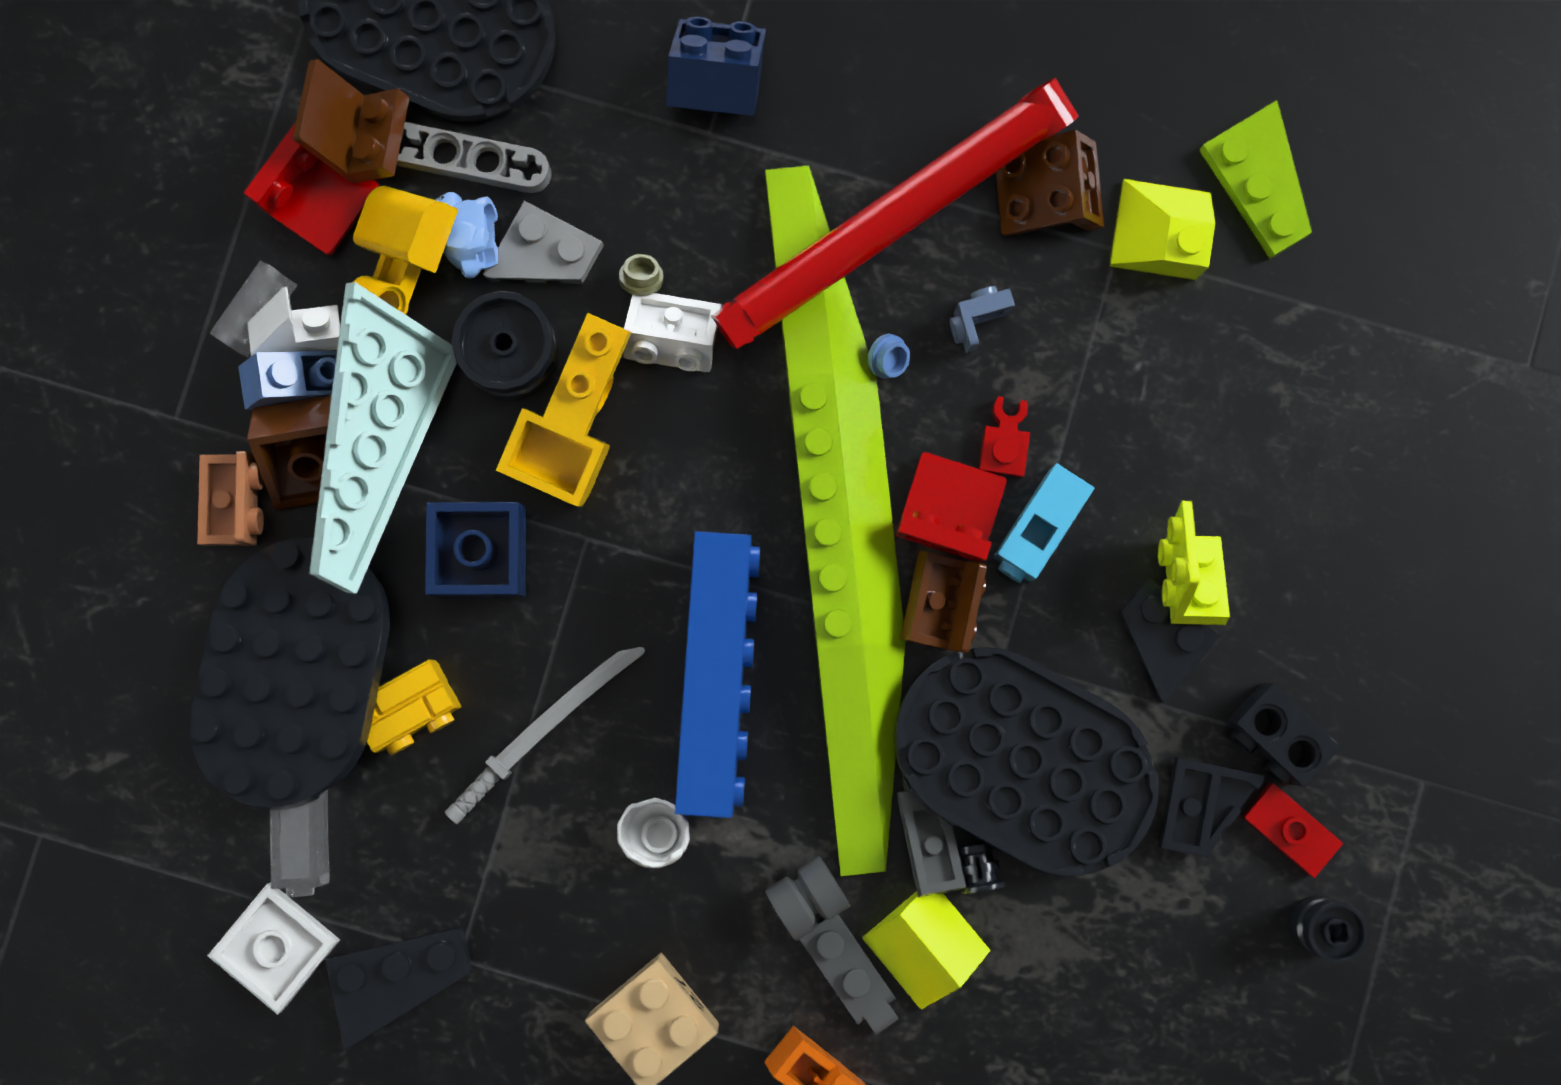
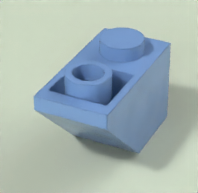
[238,351,337,410]

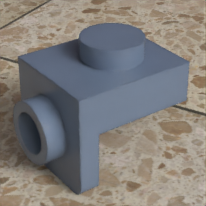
[950,286,1015,353]

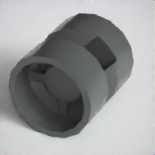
[765,856,851,941]

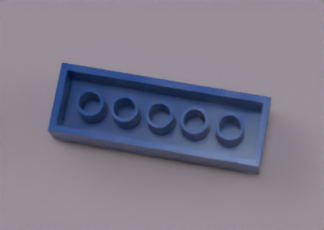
[675,531,760,818]

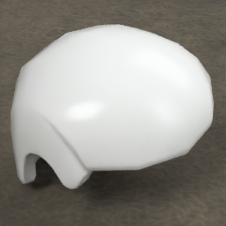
[617,798,690,868]

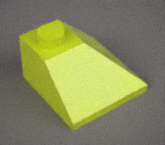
[1110,179,1215,280]

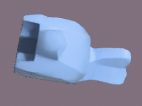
[436,192,499,279]

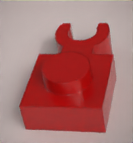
[978,396,1030,478]

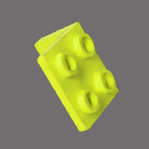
[1158,501,1230,625]

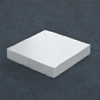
[208,882,340,1015]

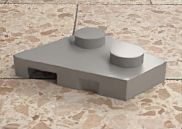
[483,201,604,284]

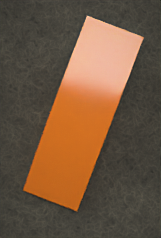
[764,1026,866,1085]

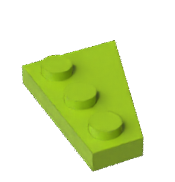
[1199,100,1312,259]

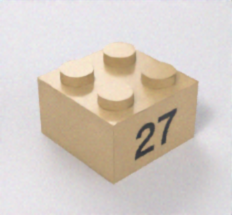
[585,952,719,1085]

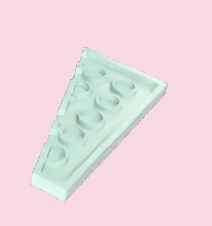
[310,282,457,594]

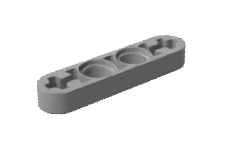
[397,122,551,193]

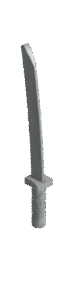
[445,647,645,824]

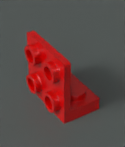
[244,122,380,256]
[895,452,1007,563]

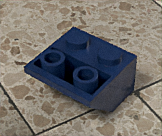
[666,17,766,116]

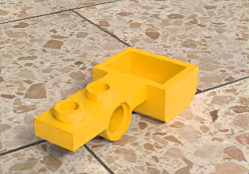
[353,186,459,315]
[496,313,631,507]

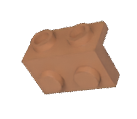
[197,451,264,546]

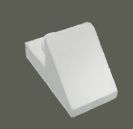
[247,287,340,356]

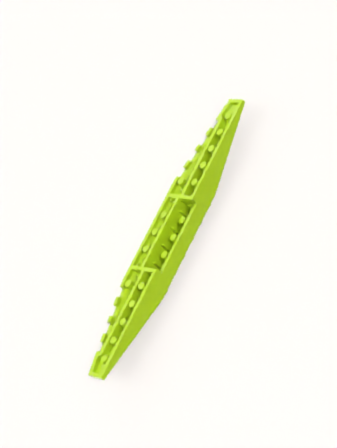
[765,166,906,876]

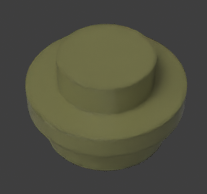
[619,254,663,296]

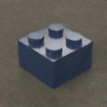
[425,502,526,598]

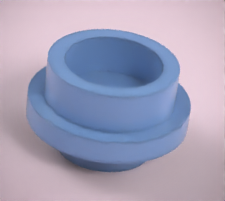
[868,334,910,378]

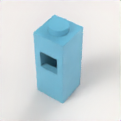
[992,463,1095,583]

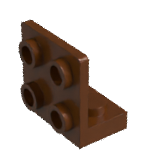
[293,59,410,183]
[996,130,1104,236]

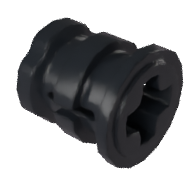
[957,843,1006,894]

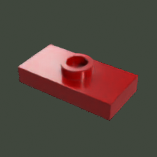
[1241,782,1344,878]

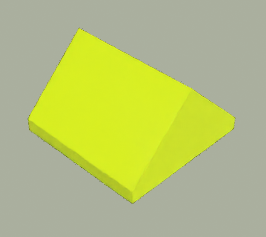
[862,891,991,1010]

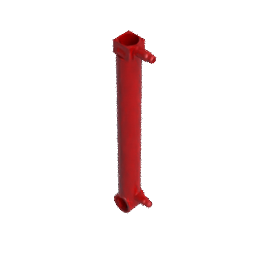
[711,77,1079,349]

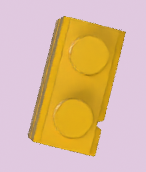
[367,660,461,756]

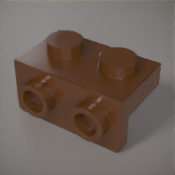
[900,551,987,653]

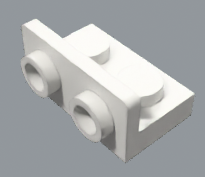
[623,293,721,372]

